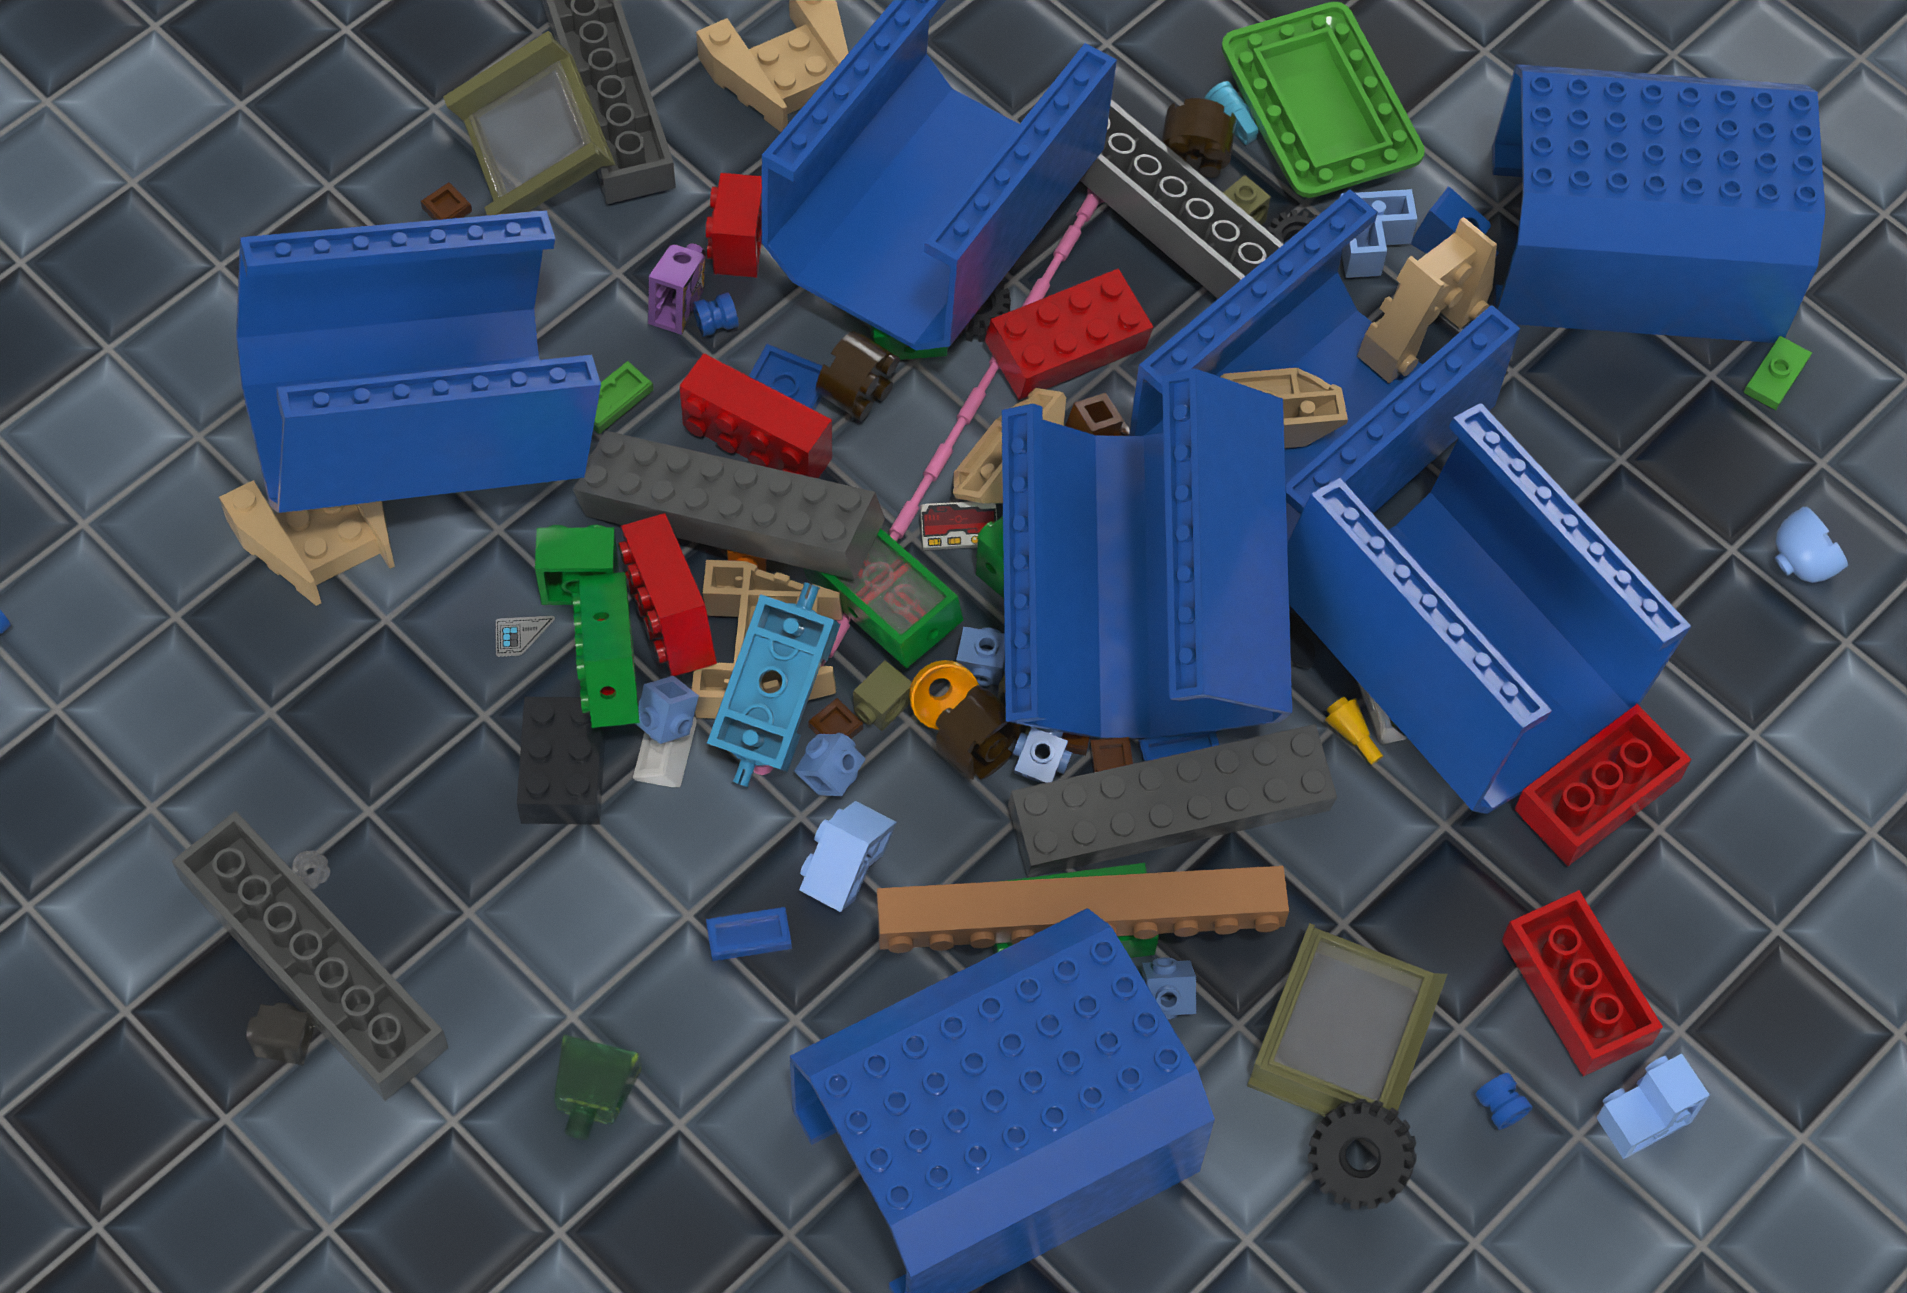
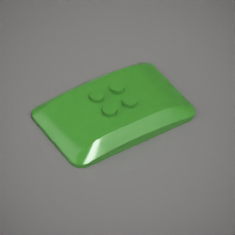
[1221,2,1425,198]

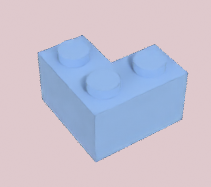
[1340,189,1417,278]
[799,801,897,912]
[1596,1054,1710,1159]

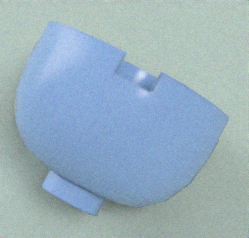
[1775,507,1848,583]

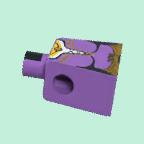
[648,244,706,335]

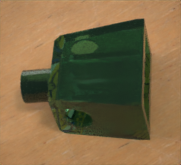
[555,1035,642,1140]

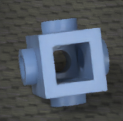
[956,626,1005,686]
[635,676,699,744]
[1013,726,1072,784]
[794,733,865,796]
[1142,957,1196,1019]

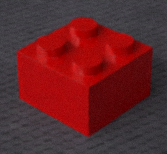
[706,173,762,278]

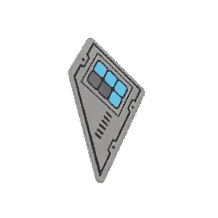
[496,616,555,657]

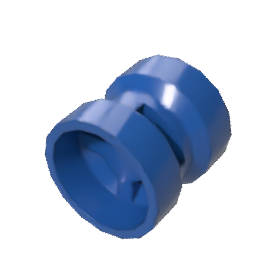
[692,292,739,337]
[1475,1072,1533,1130]

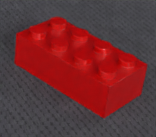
[985,268,1154,400]
[679,353,833,479]
[618,513,717,676]
[1515,704,1692,866]
[1502,890,1663,1077]

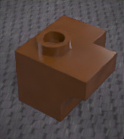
[1065,392,1130,436]

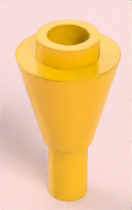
[1324,697,1383,765]

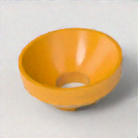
[909,660,979,730]

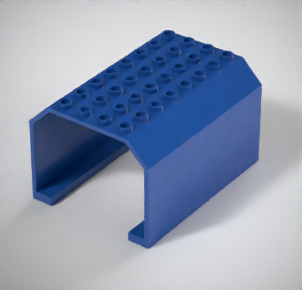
[762,0,1117,350]
[1492,64,1825,343]
[1129,189,1520,543]
[236,210,601,513]
[1002,369,1292,739]
[1287,403,1691,814]
[790,908,1215,1293]

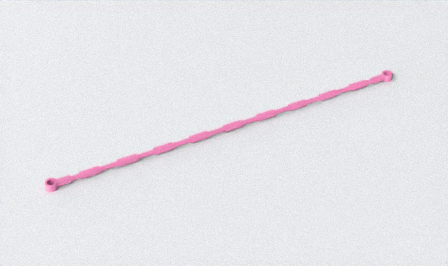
[754,188,1104,775]

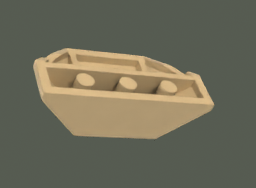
[1221,368,1348,448]
[953,388,1066,504]

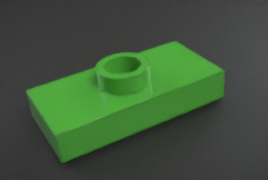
[1744,336,1812,410]
[593,361,654,434]

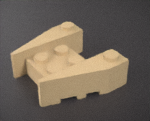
[696,0,848,132]
[1357,217,1497,383]
[219,480,395,606]
[692,560,843,719]

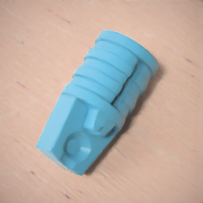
[1205,81,1259,145]

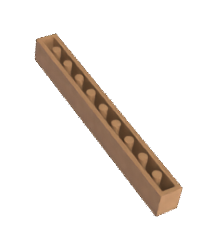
[877,866,1289,953]

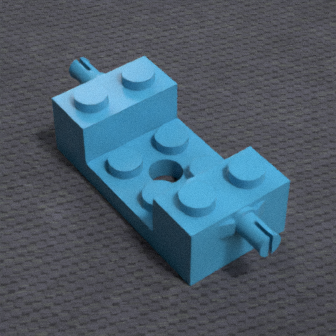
[707,582,841,787]

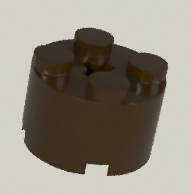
[1162,98,1237,178]
[816,331,900,421]
[936,685,1025,780]

